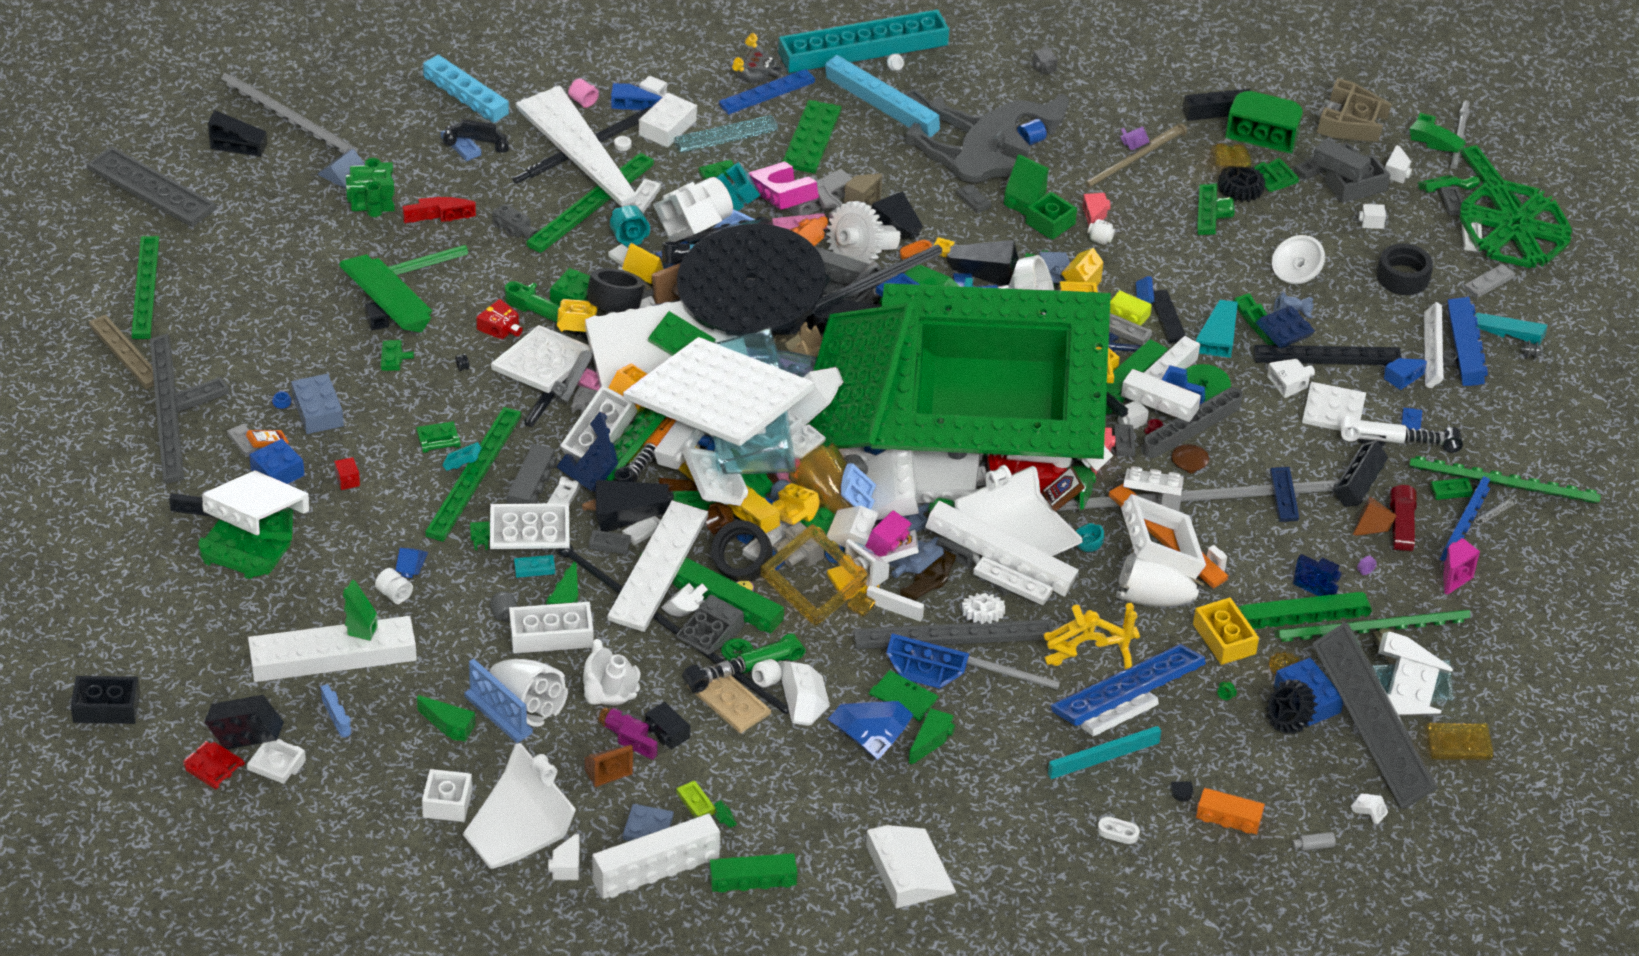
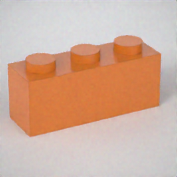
[1196,788,1265,834]

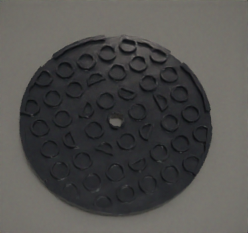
[677,223,826,337]

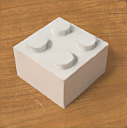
[422,769,472,822]

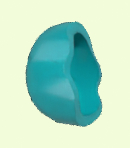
[1076,523,1104,552]

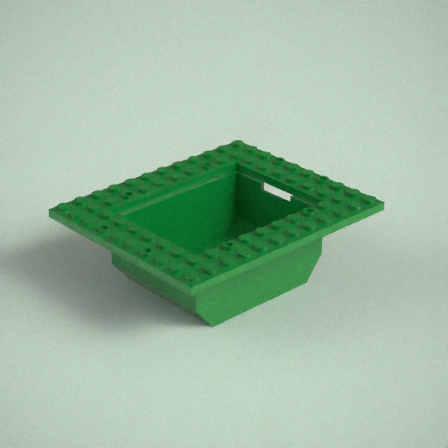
[871,283,1111,459]

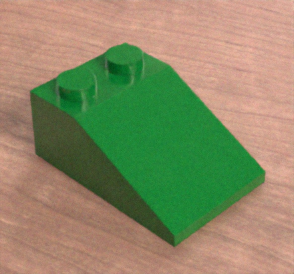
[1004,154,1049,216]

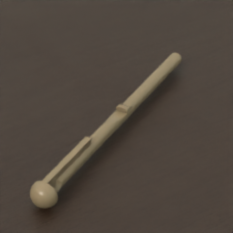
[1086,124,1187,188]

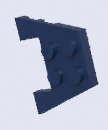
[557,412,618,492]

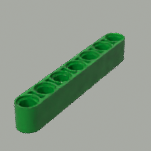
[1238,592,1372,629]

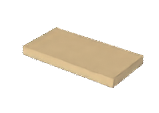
[687,665,771,733]

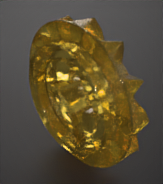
[1269,651,1299,674]

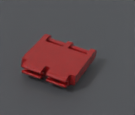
[183,741,245,789]

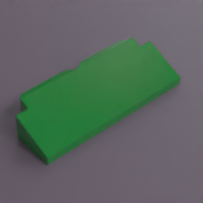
[339,254,432,333]

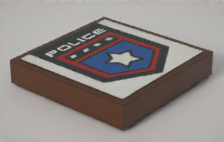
[1042,467,1085,512]

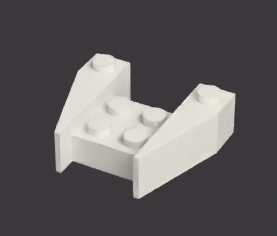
[1378,632,1453,716]

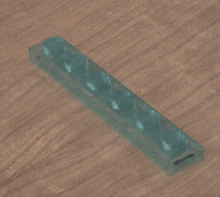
[674,115,778,153]

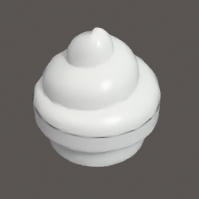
[887,54,904,71]

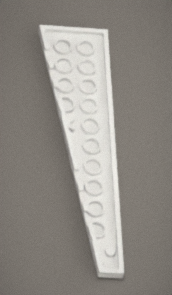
[515,86,637,207]

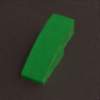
[1409,120,1466,153]

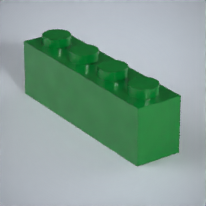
[709,853,797,893]

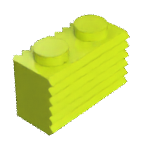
[1110,290,1152,326]

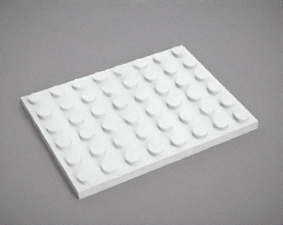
[623,337,815,446]

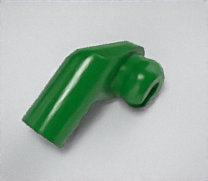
[1454,176,1480,190]

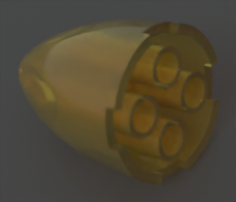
[788,443,854,515]

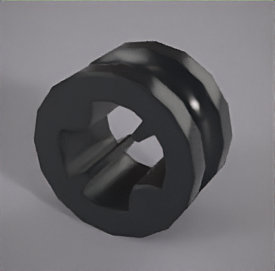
[455,353,469,372]

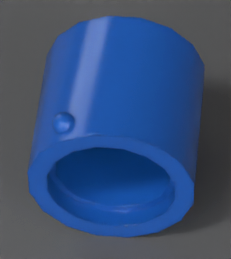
[1017,119,1047,146]

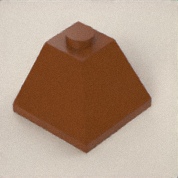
[584,745,633,787]

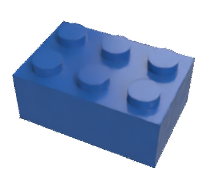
[1274,658,1344,726]

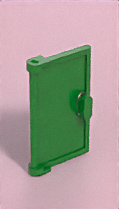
[869,670,939,722]

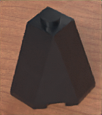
[871,191,923,240]

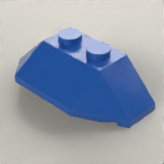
[886,633,969,689]

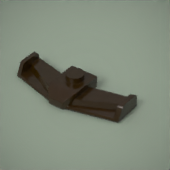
[900,549,956,601]

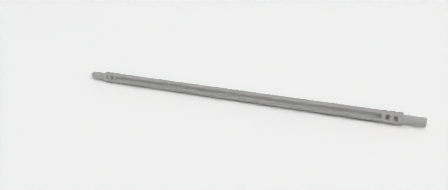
[1047,479,1339,511]

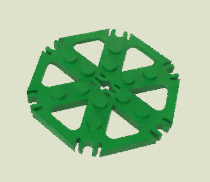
[1459,179,1572,268]

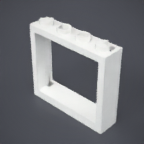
[1121,494,1206,579]

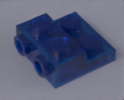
[1293,554,1342,596]

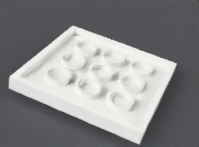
[491,325,592,393]

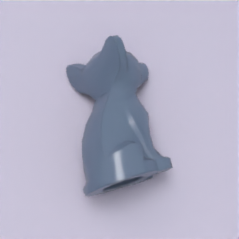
[1274,291,1314,319]

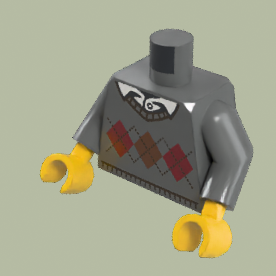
[732,33,782,83]

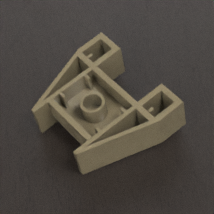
[1316,78,1392,142]

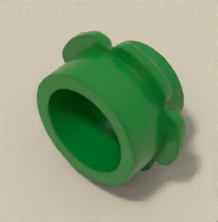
[1217,681,1237,700]

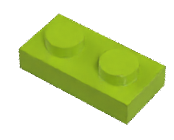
[677,780,716,818]

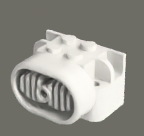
[653,177,733,242]

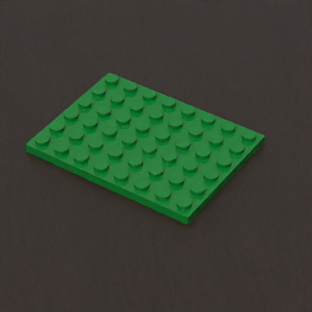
[806,303,913,452]

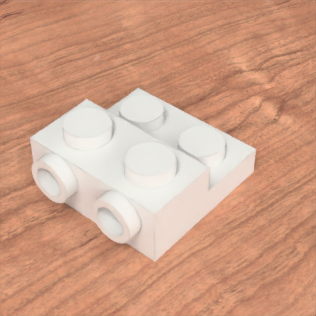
[247,739,306,784]

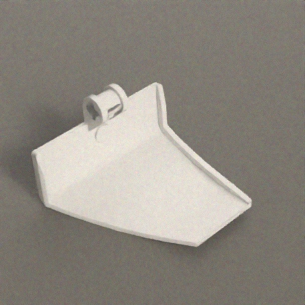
[955,465,1082,556]
[463,743,575,869]

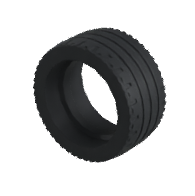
[1377,243,1433,296]
[587,268,644,313]
[711,520,773,582]

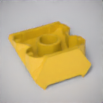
[557,299,598,332]

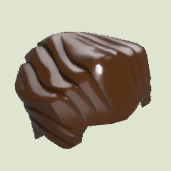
[705,502,734,536]

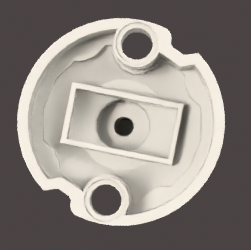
[998,255,1054,315]

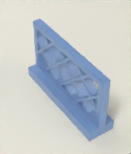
[464,659,533,743]

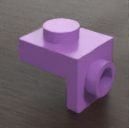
[1120,126,1149,150]

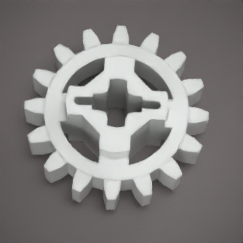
[962,593,1005,624]

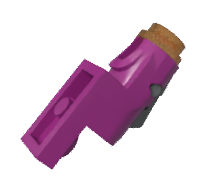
[599,707,657,760]

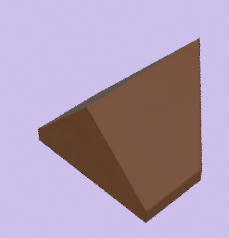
[1353,497,1397,536]

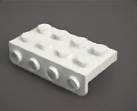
[682,445,748,506]

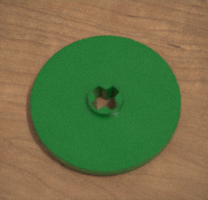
[1186,364,1231,402]

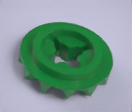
[722,638,754,661]

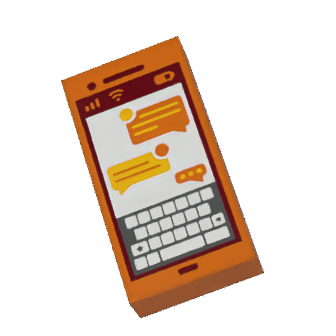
[246,430,289,448]

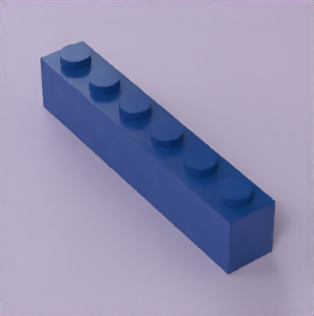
[1448,297,1488,386]

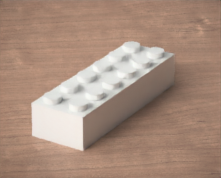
[592,814,720,899]

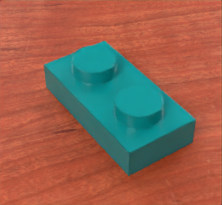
[442,442,482,471]
[514,555,555,578]

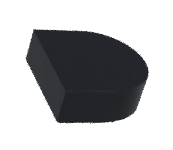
[1171,781,1193,802]

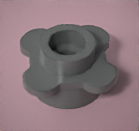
[1443,350,1459,367]

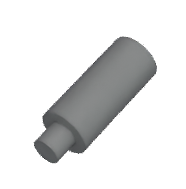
[1292,832,1336,851]

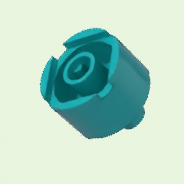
[610,205,650,247]

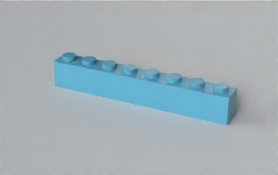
[825,55,940,137]

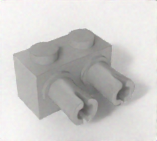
[772,521,824,568]

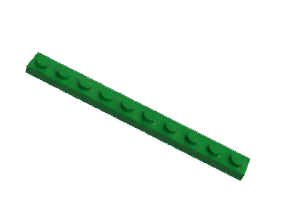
[527,153,654,254]
[425,407,521,542]
[1409,456,1601,504]
[1274,610,1471,642]

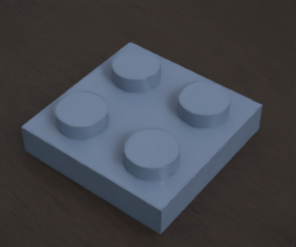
[623,804,674,841]

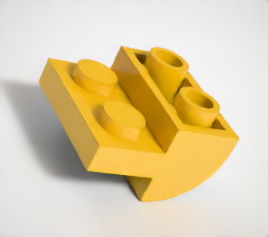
[772,483,819,525]

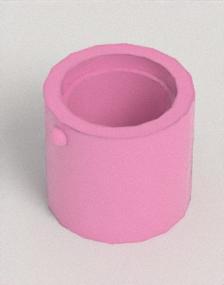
[568,79,599,108]

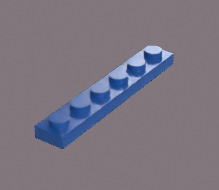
[719,69,815,115]
[1440,476,1490,562]

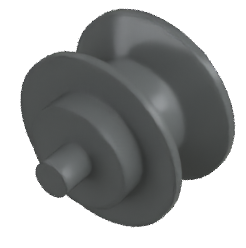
[1521,341,1543,360]

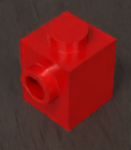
[334,457,360,490]

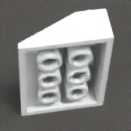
[865,449,919,520]
[490,503,569,549]
[866,825,956,908]

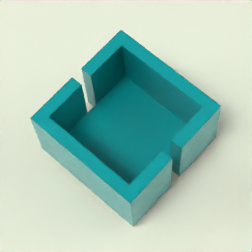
[716,162,760,211]

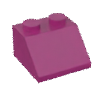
[865,510,912,556]
[1443,538,1480,595]

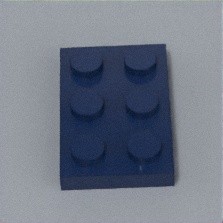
[1256,306,1315,349]

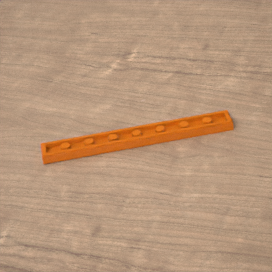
[1109,483,1228,589]

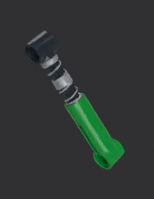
[682,633,806,693]

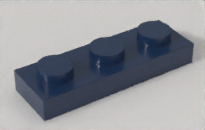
[1270,467,1299,522]

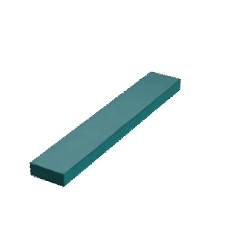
[1048,726,1161,779]

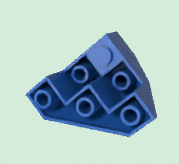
[827,701,913,760]

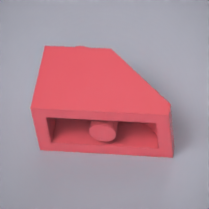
[1082,193,1110,226]

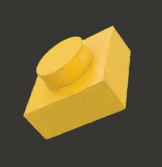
[933,237,955,258]

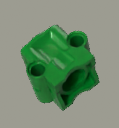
[346,158,395,217]

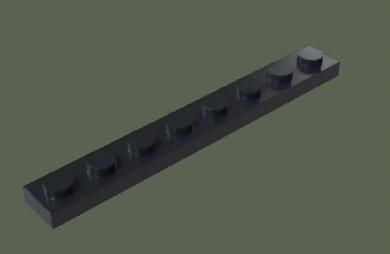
[1254,345,1402,365]

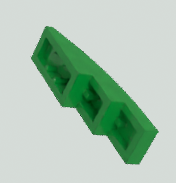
[1233,293,1276,345]

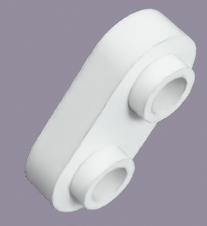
[1098,817,1140,844]

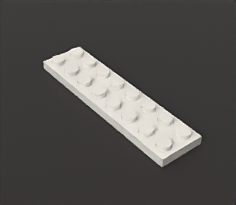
[608,501,708,632]

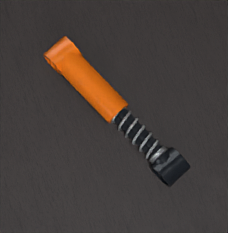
[614,416,677,482]

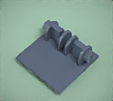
[1039,252,1070,283]

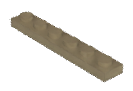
[89,315,154,389]

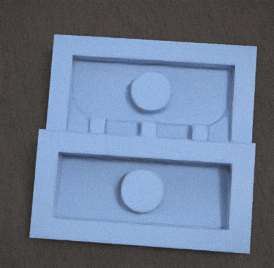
[841,463,876,510]

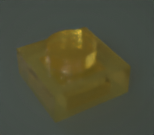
[847,591,876,617]

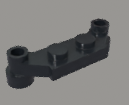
[443,119,509,153]

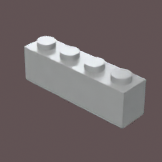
[786,169,852,216]

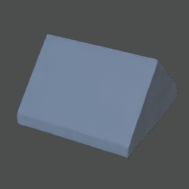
[318,149,365,188]

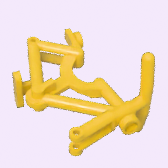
[1044,603,1140,670]

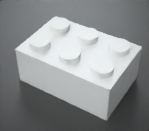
[639,93,697,147]

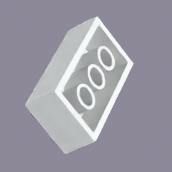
[560,385,638,462]
[509,602,593,653]

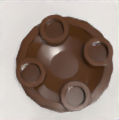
[1171,444,1209,474]

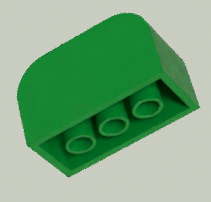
[1225,91,1303,154]

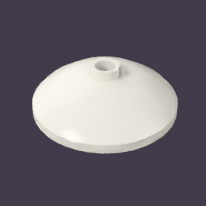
[1272,235,1325,284]

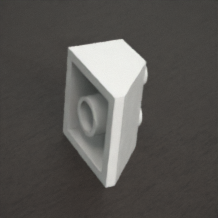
[826,506,879,547]

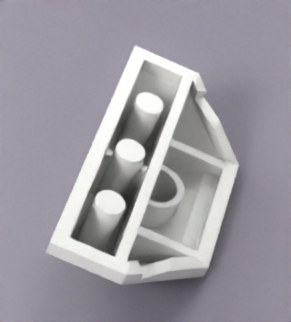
[789,367,843,425]
[778,661,830,725]

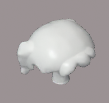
[583,639,640,706]

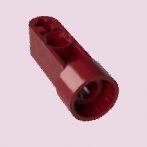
[1390,485,1417,552]

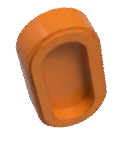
[900,240,932,260]

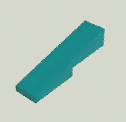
[1475,313,1548,345]

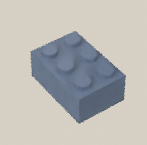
[291,374,344,434]

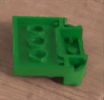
[198,519,291,579]

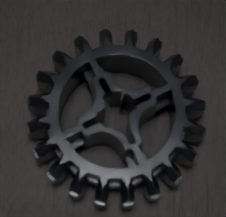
[1218,164,1265,203]
[1265,679,1318,734]

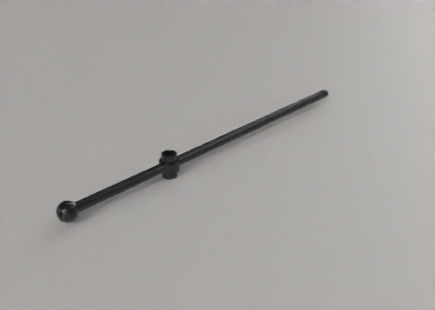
[558,544,789,714]

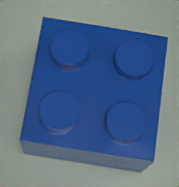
[249,439,305,484]

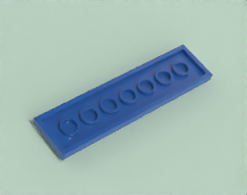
[1051,644,1206,726]

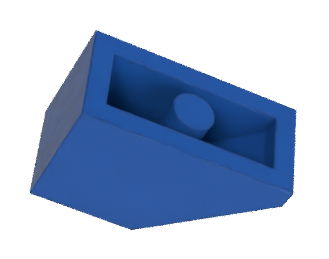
[1384,358,1427,390]
[395,548,428,578]

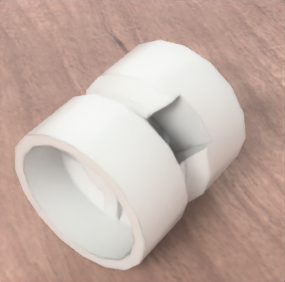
[375,568,413,604]

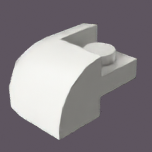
[661,583,708,617]

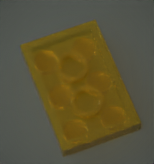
[1211,143,1251,167]
[1426,723,1494,760]

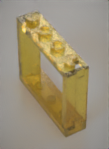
[761,523,868,627]

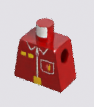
[476,299,523,340]

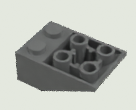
[676,594,745,655]

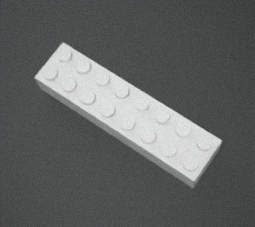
[248,616,416,682]

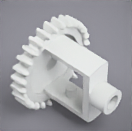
[826,201,900,264]

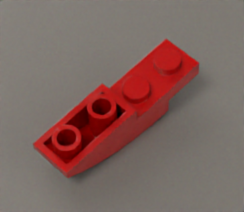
[402,197,476,223]

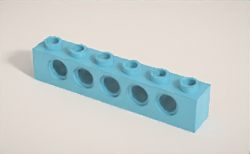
[423,55,509,123]

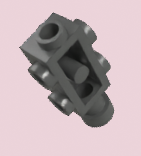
[492,203,539,240]

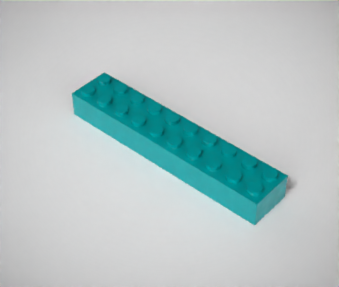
[778,9,949,73]

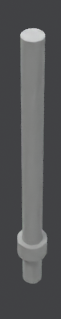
[1450,100,1470,169]
[967,656,1060,690]

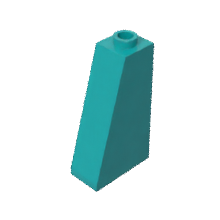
[1196,300,1238,358]

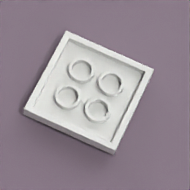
[1302,382,1366,431]
[1123,466,1184,496]

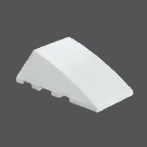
[743,409,826,459]

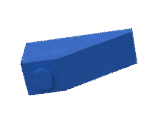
[611,83,663,110]

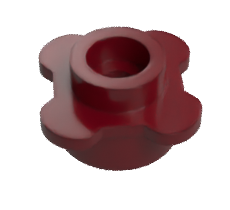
[1144,419,1164,434]

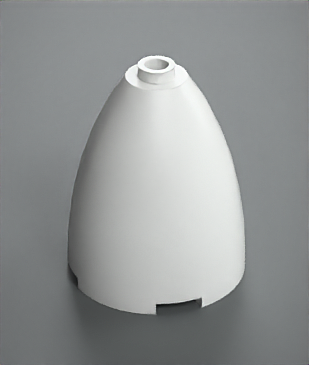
[1116,547,1199,607]
[490,659,568,726]

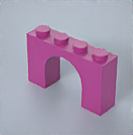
[748,162,819,210]

